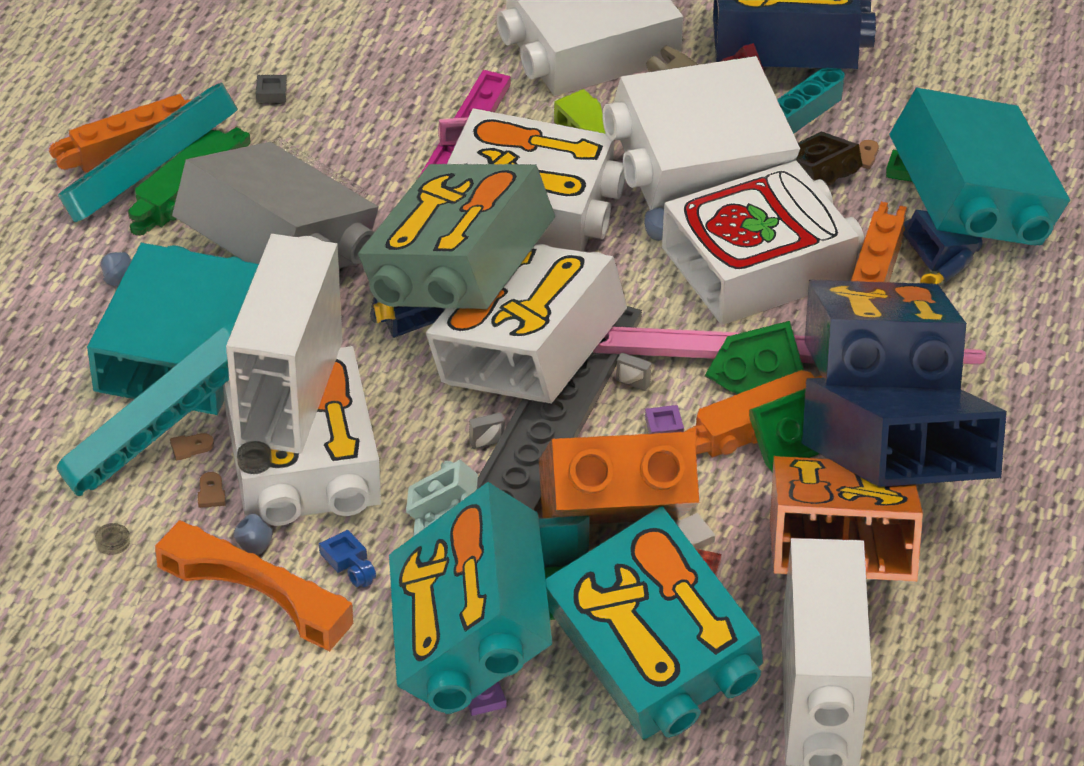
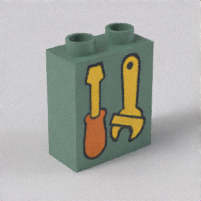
[358,164,555,309]

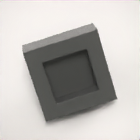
[256,75,287,103]

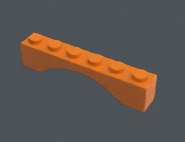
[155,520,354,652]

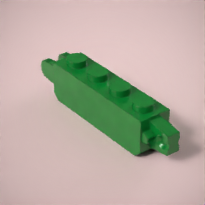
[128,127,251,236]

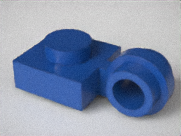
[319,530,376,587]

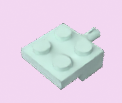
[406,459,478,536]

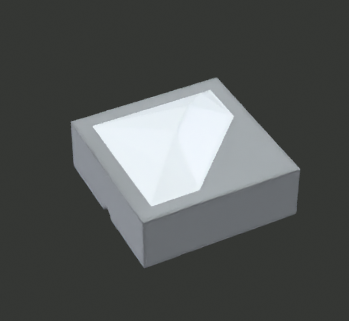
[616,353,651,391]
[469,412,505,449]

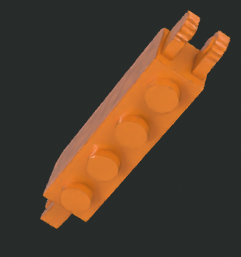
[49,94,192,172]
[851,201,907,282]
[684,370,822,458]

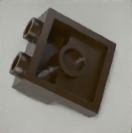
[796,131,863,186]

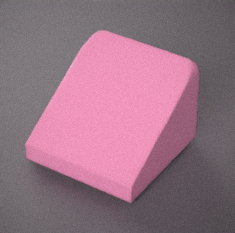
[438,117,469,146]

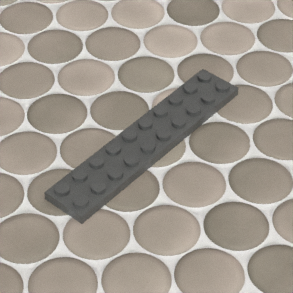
[477,306,642,512]

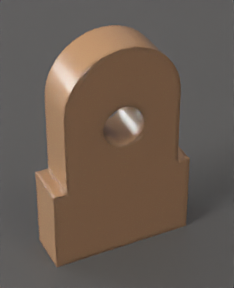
[859,140,879,170]
[170,433,214,461]
[198,472,226,508]

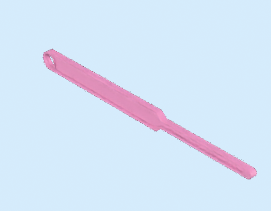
[593,327,986,364]

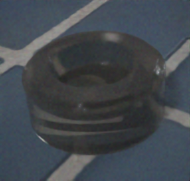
[237,441,272,474]
[95,523,130,555]

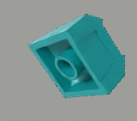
[539,515,590,567]

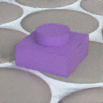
[645,405,684,434]
[468,682,506,716]

